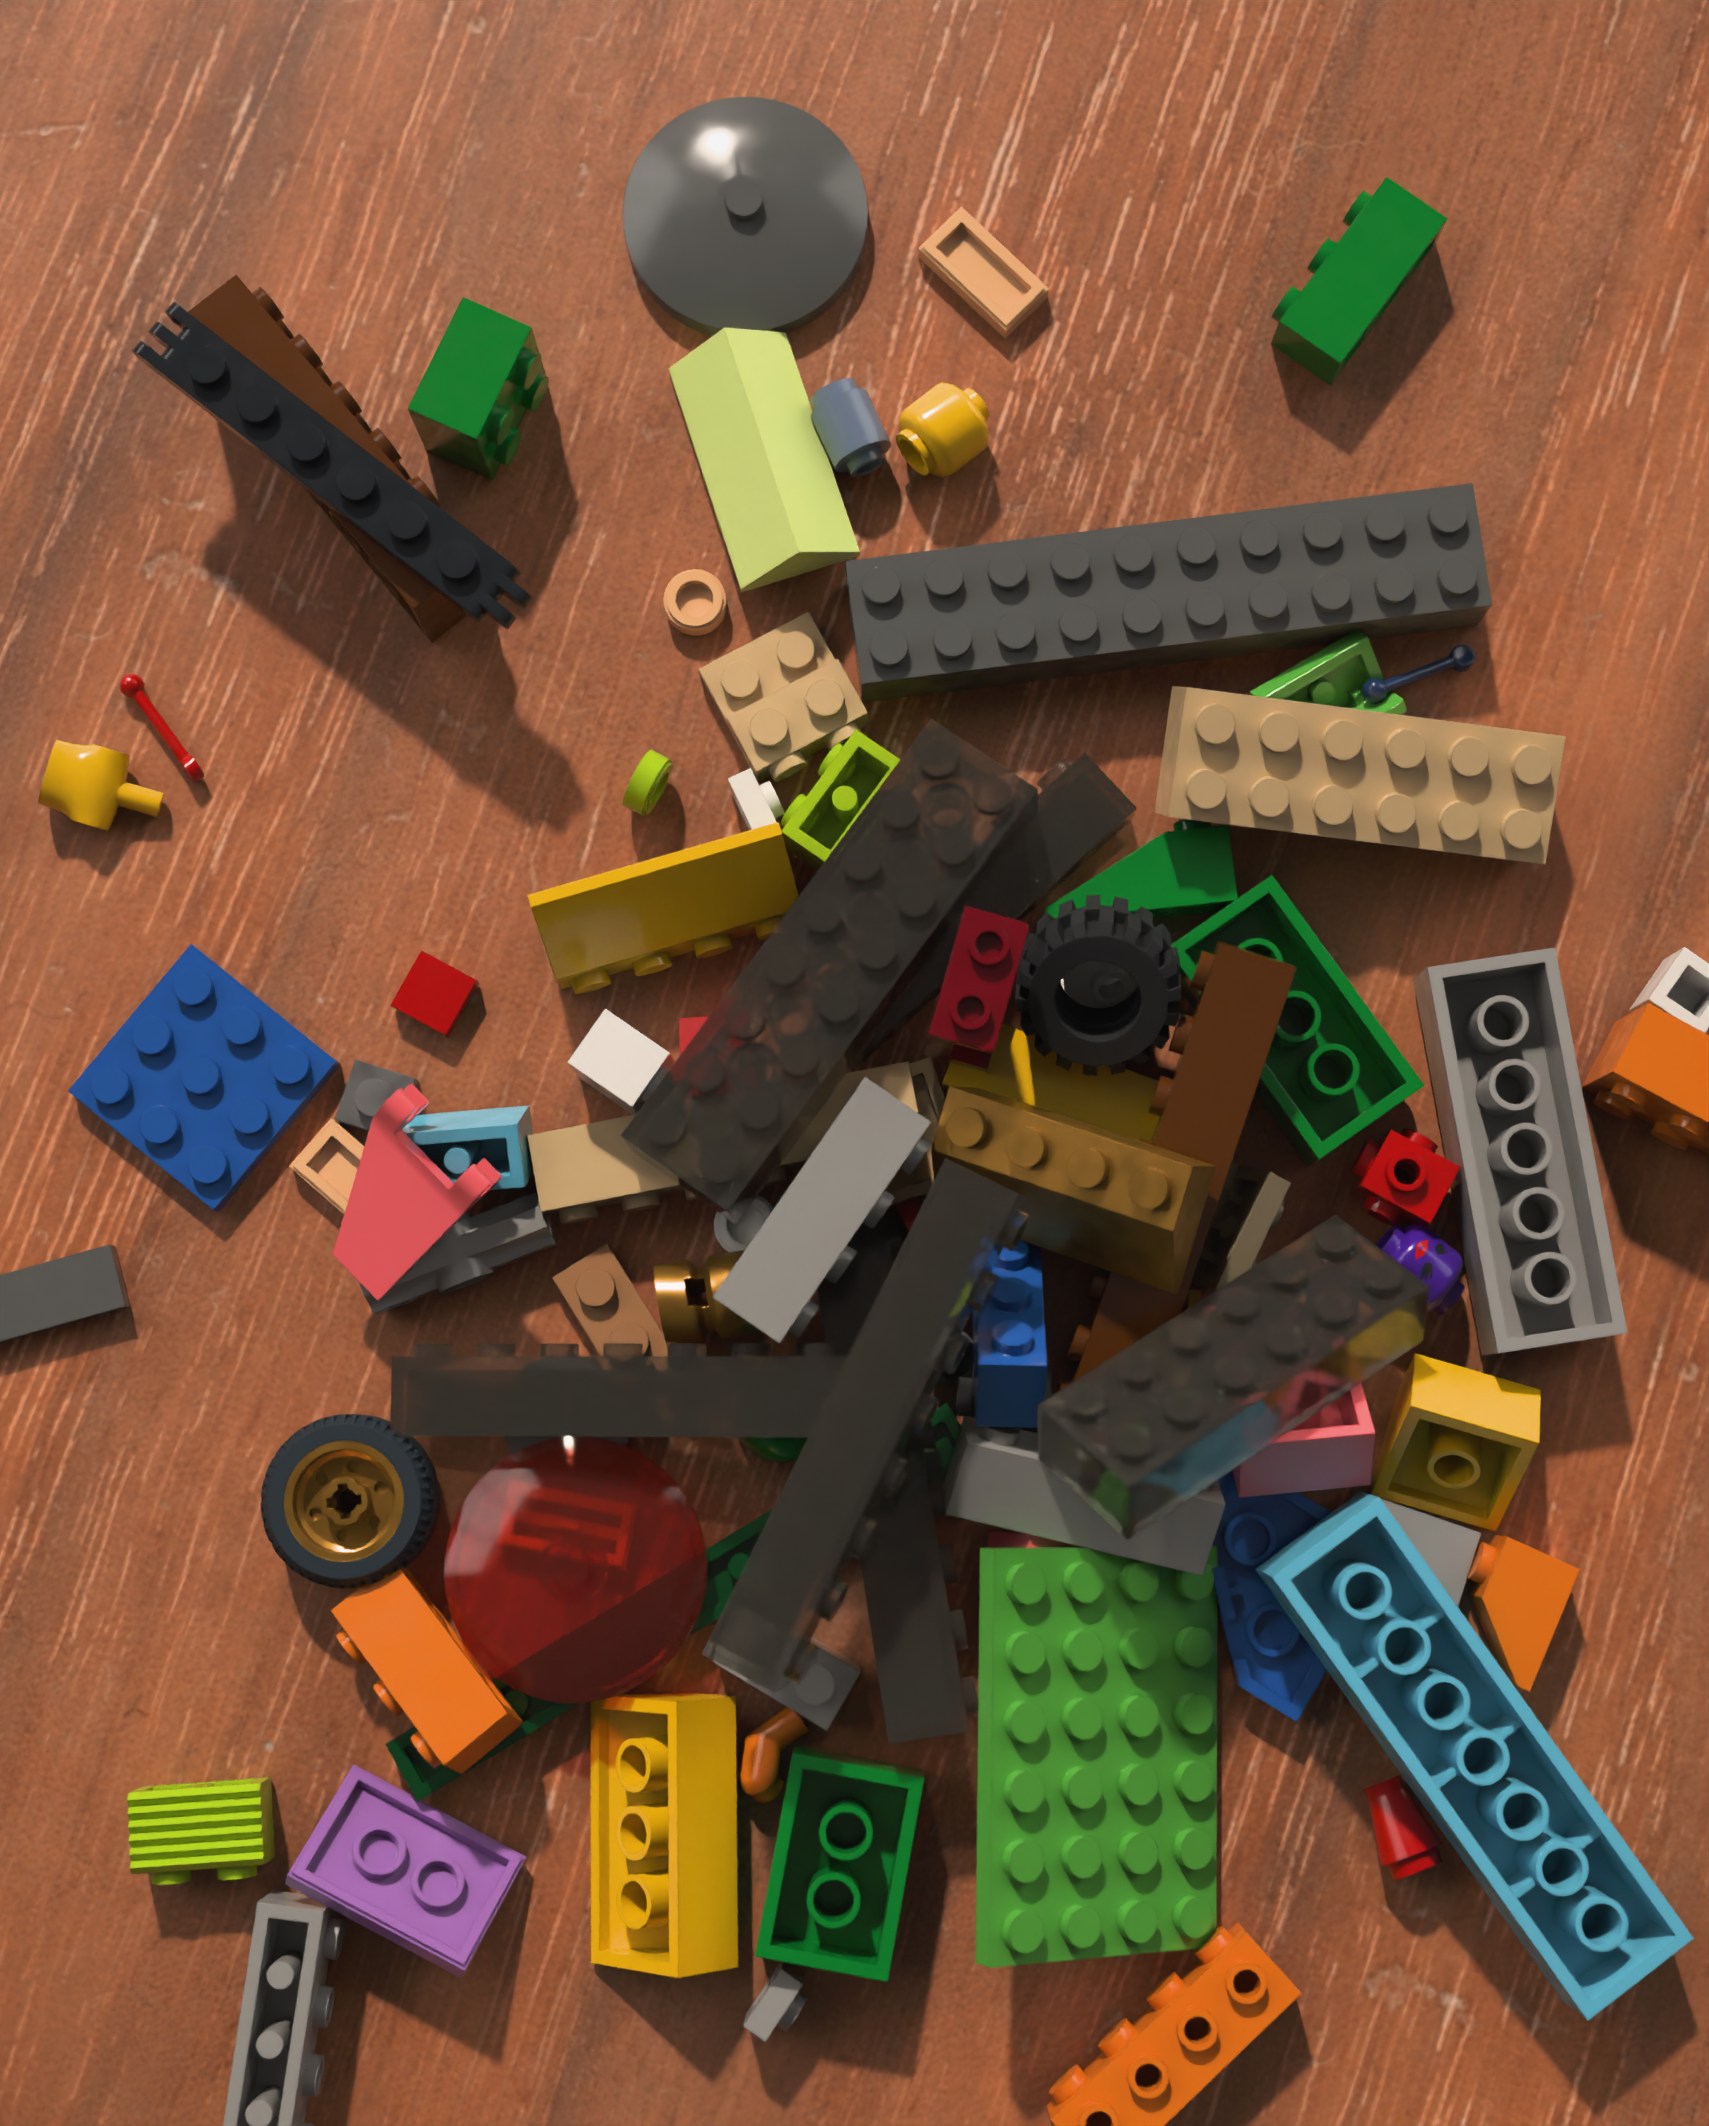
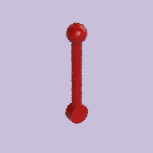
[119,673,204,783]

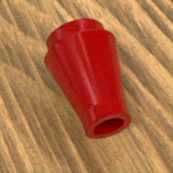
[1363,1775,1443,1881]

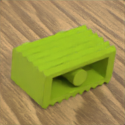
[127,1777,275,1885]

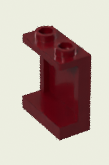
[924,905,1029,1072]

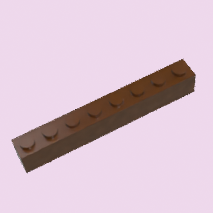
[1049,941,1296,1451]

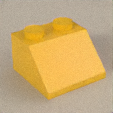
[1371,1353,1541,1532]

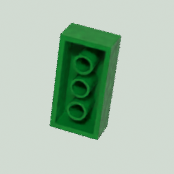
[1171,875,1425,1167]

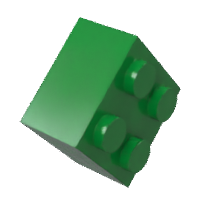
[407,297,548,481]

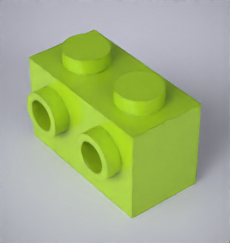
[781,729,909,884]

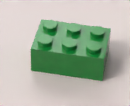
[755,1745,924,1982]

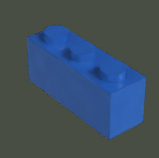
[973,1236,1047,1428]

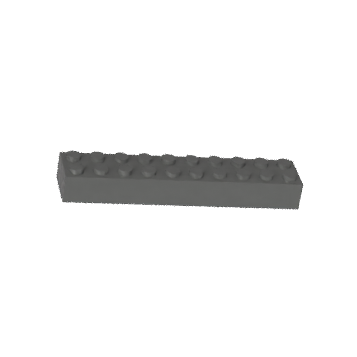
[845,483,1492,703]

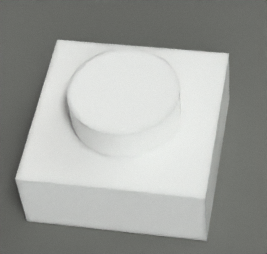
[728,768,785,830]

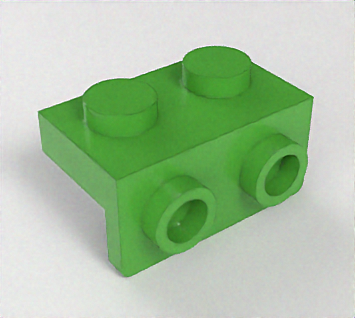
[1249,630,1407,715]

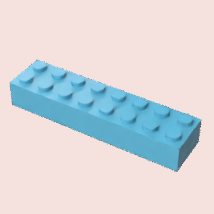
[1255,1492,1694,2021]

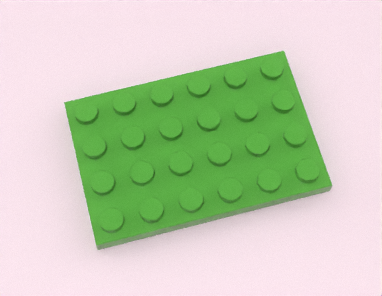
[976,1546,1217,1968]

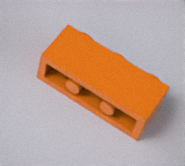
[331,1568,524,1774]

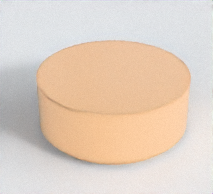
[664,569,727,636]

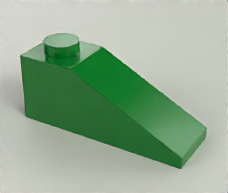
[1042,819,1238,920]

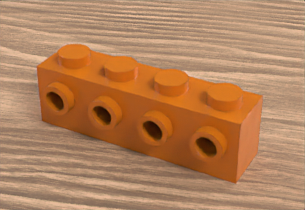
[1046,1922,1302,2126]

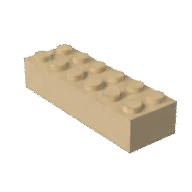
[1154,686,1566,864]

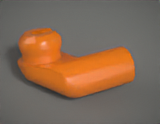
[738,1707,810,1803]

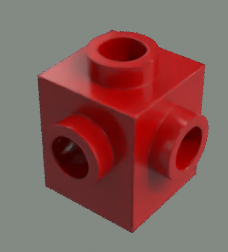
[1350,1129,1460,1227]

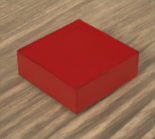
[390,950,479,1038]

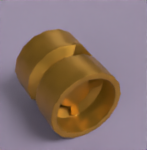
[653,1250,757,1348]

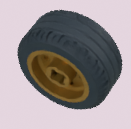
[261,1414,440,1588]

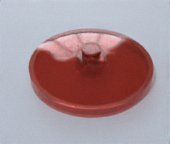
[444,1436,708,1703]

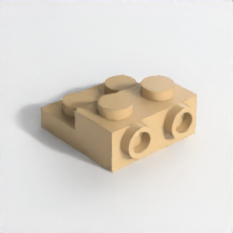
[698,612,868,783]

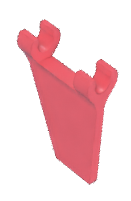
[332,1083,503,1301]

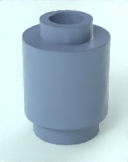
[810,378,891,477]

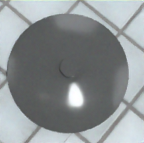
[623,97,868,336]

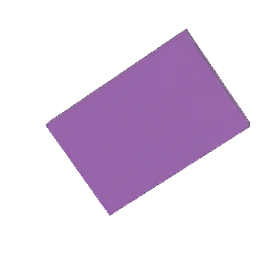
[285,1764,526,1979]

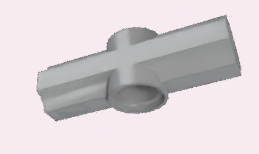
[359,1192,557,1314]

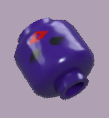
[1365,1223,1465,1319]

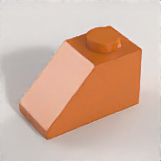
[1467,1535,1580,1692]

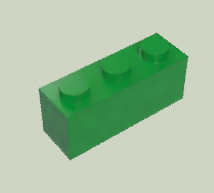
[1271,177,1448,385]

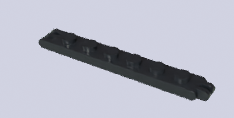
[132,302,533,629]

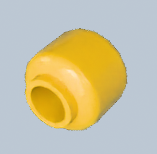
[896,383,990,478]

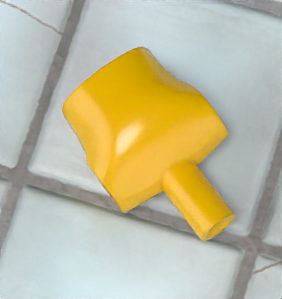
[38,740,164,831]

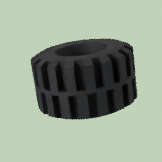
[1015,895,1181,1076]

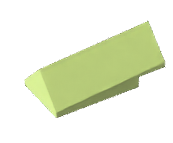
[668,328,860,593]

